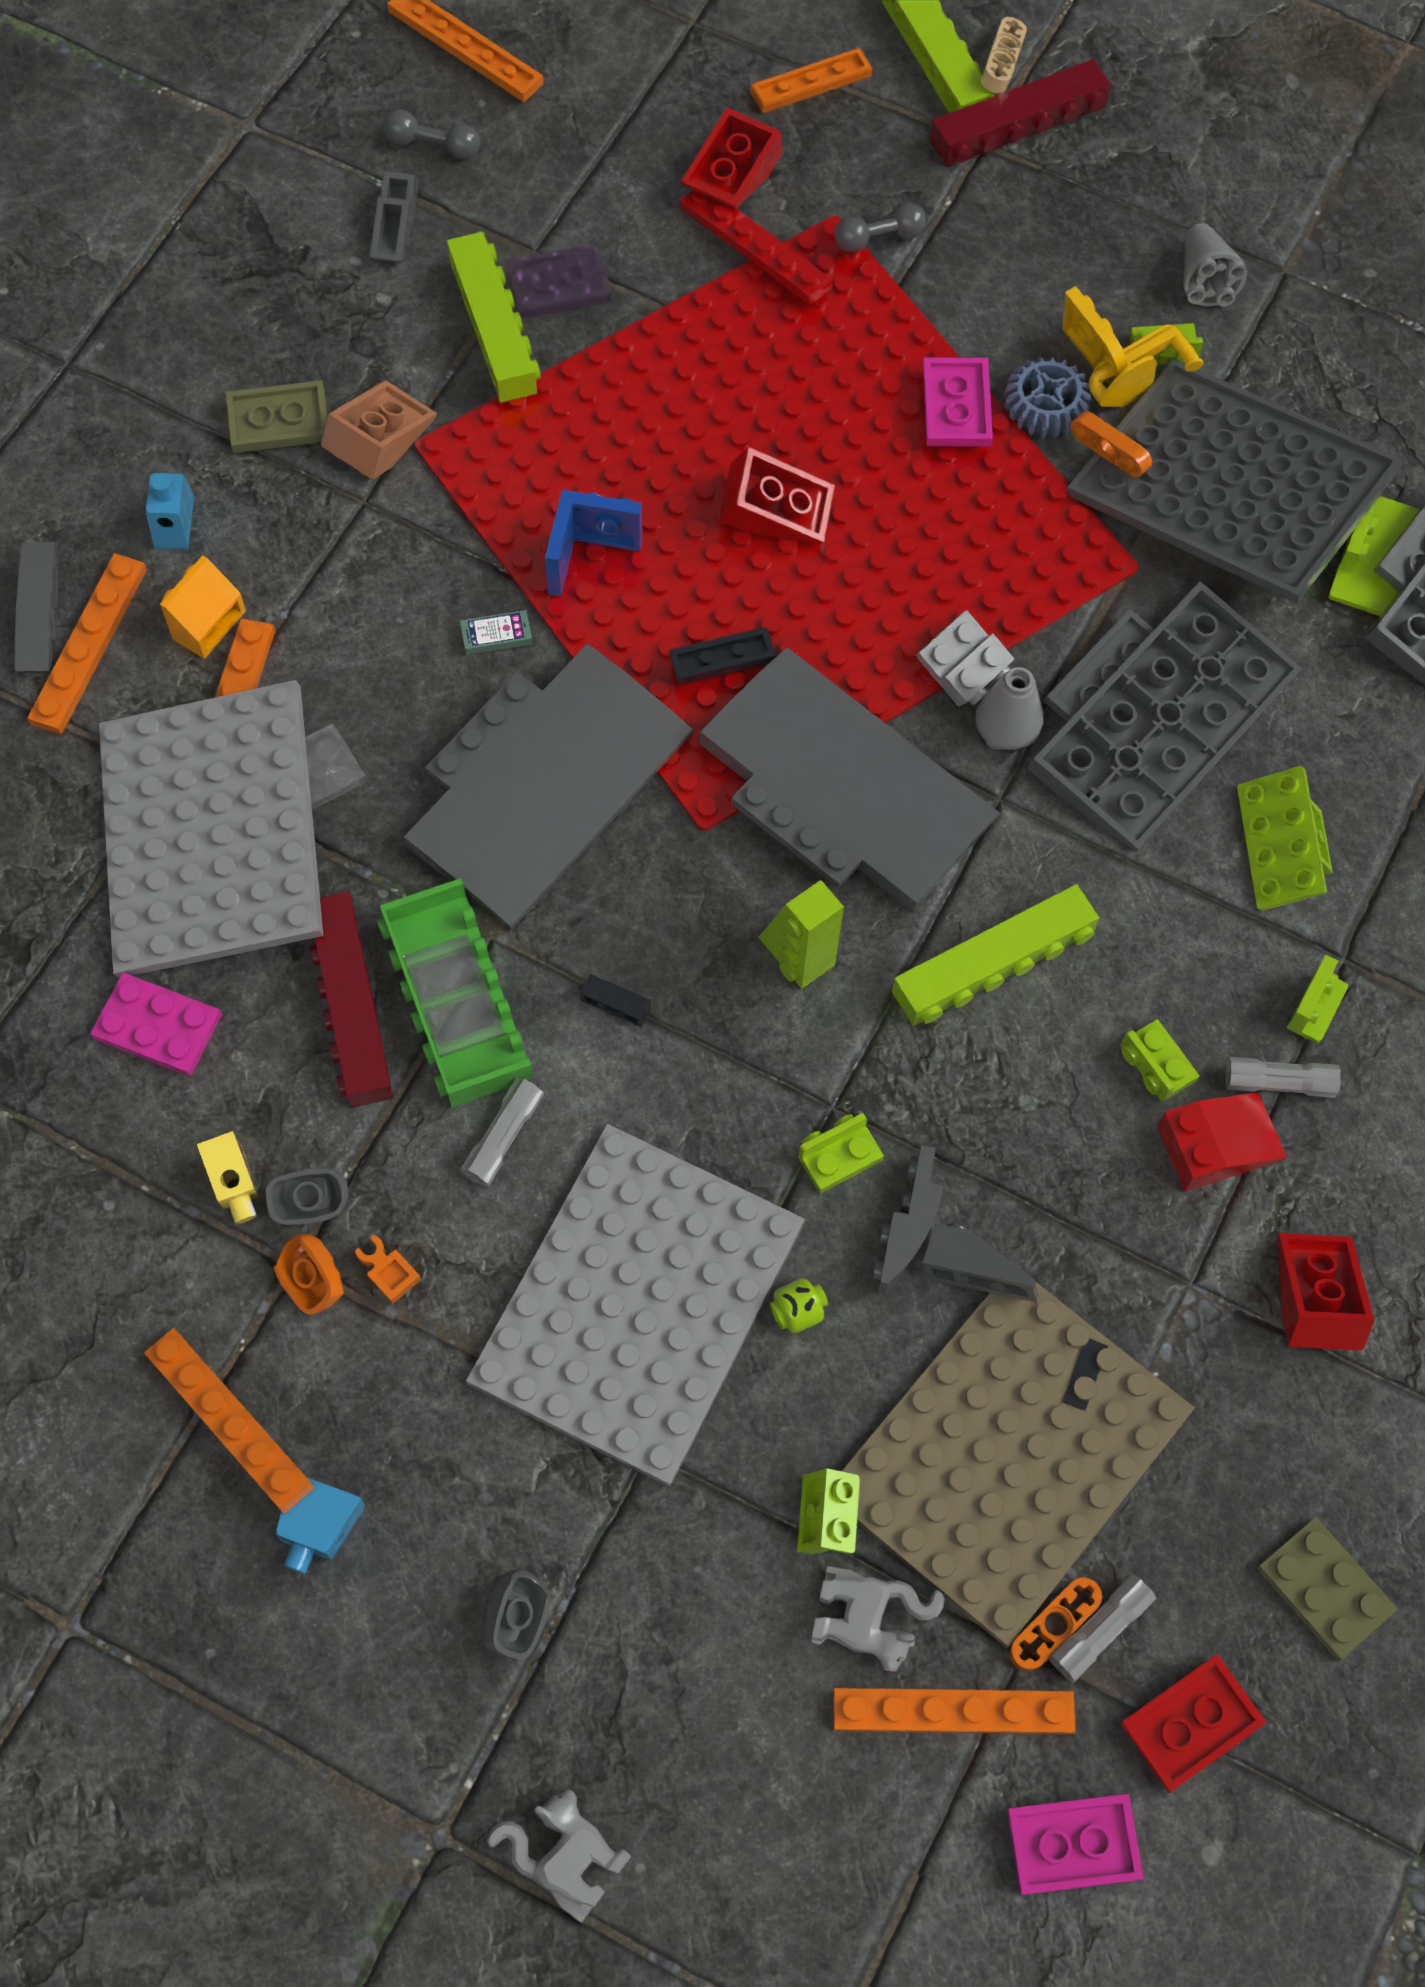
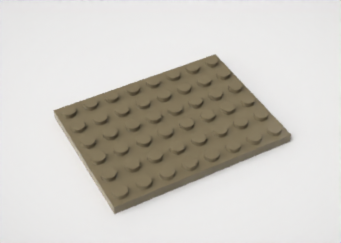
[842,1281,1195,1649]

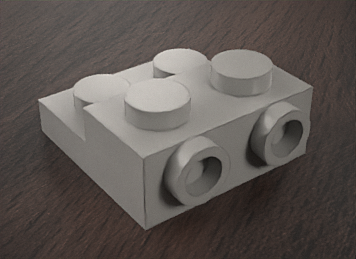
[915,610,1014,707]

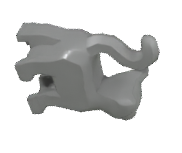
[812,1566,944,1671]
[487,1789,631,1923]

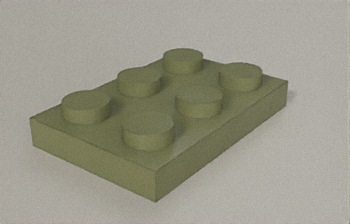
[226,380,328,453]
[1257,1517,1398,1662]

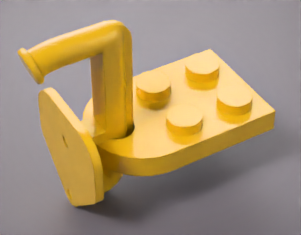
[1063,286,1203,408]

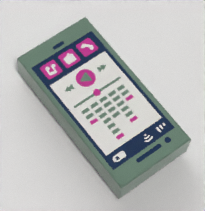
[460,610,532,655]

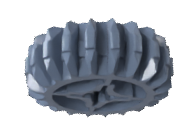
[1004,356,1092,440]

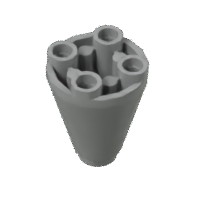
[1183,223,1247,307]
[975,667,1044,750]

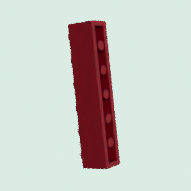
[930,59,1111,167]
[310,891,394,1108]

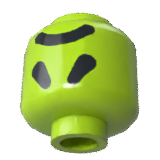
[769,1278,828,1334]

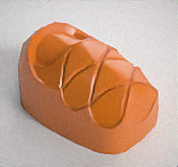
[273,1234,344,1315]

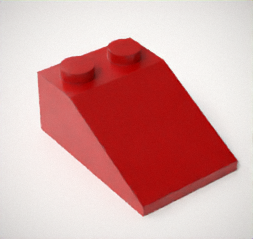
[681,108,783,209]
[719,447,835,545]
[1157,1092,1287,1192]
[1277,1233,1374,1351]

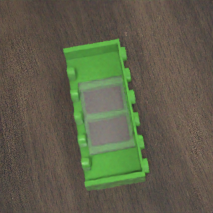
[377,878,534,1108]

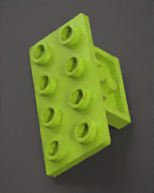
[1328,496,1420,616]
[1237,766,1333,911]

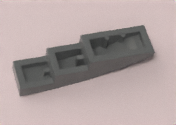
[15,542,58,673]

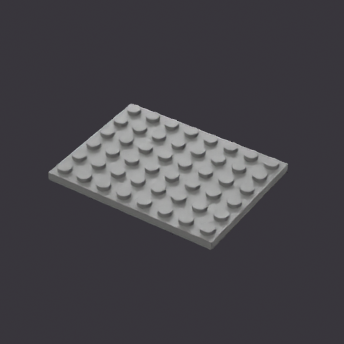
[99,680,323,978]
[466,1124,805,1487]

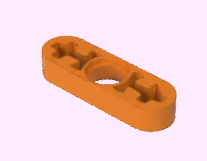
[1070,411,1152,478]
[1009,1577,1102,1672]

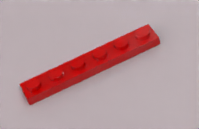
[680,190,832,305]

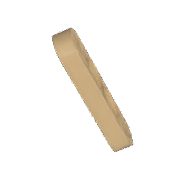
[980,17,1027,93]

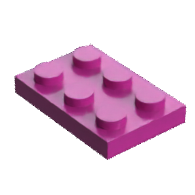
[923,358,993,446]
[90,973,222,1077]
[1007,1794,1144,1895]

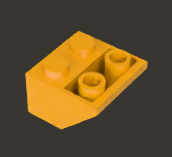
[160,555,246,659]

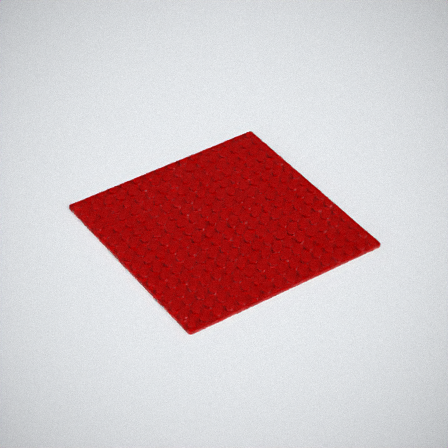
[415,215,1138,831]

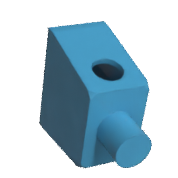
[146,473,194,550]
[276,1478,365,1575]

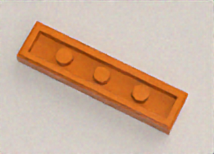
[750,48,873,114]

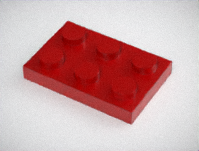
[1120,1654,1267,1793]

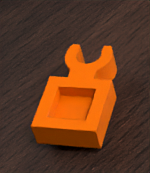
[355,1235,421,1304]

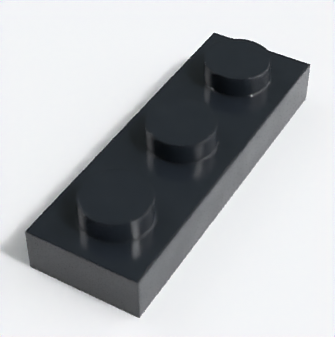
[669,627,776,685]

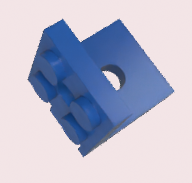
[545,490,643,597]

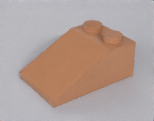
[321,380,437,480]

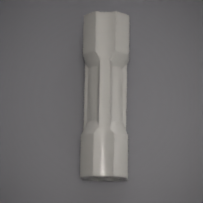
[1225,1057,1341,1098]
[460,1078,544,1187]
[1049,1574,1157,1683]

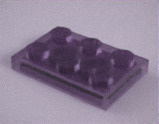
[506,243,612,319]

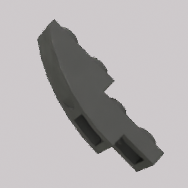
[873,1145,944,1294]

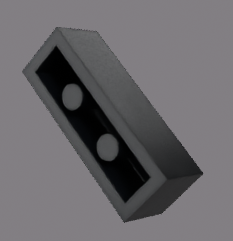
[580,974,651,1027]
[1063,1338,1108,1411]

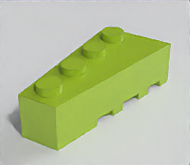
[758,880,844,989]

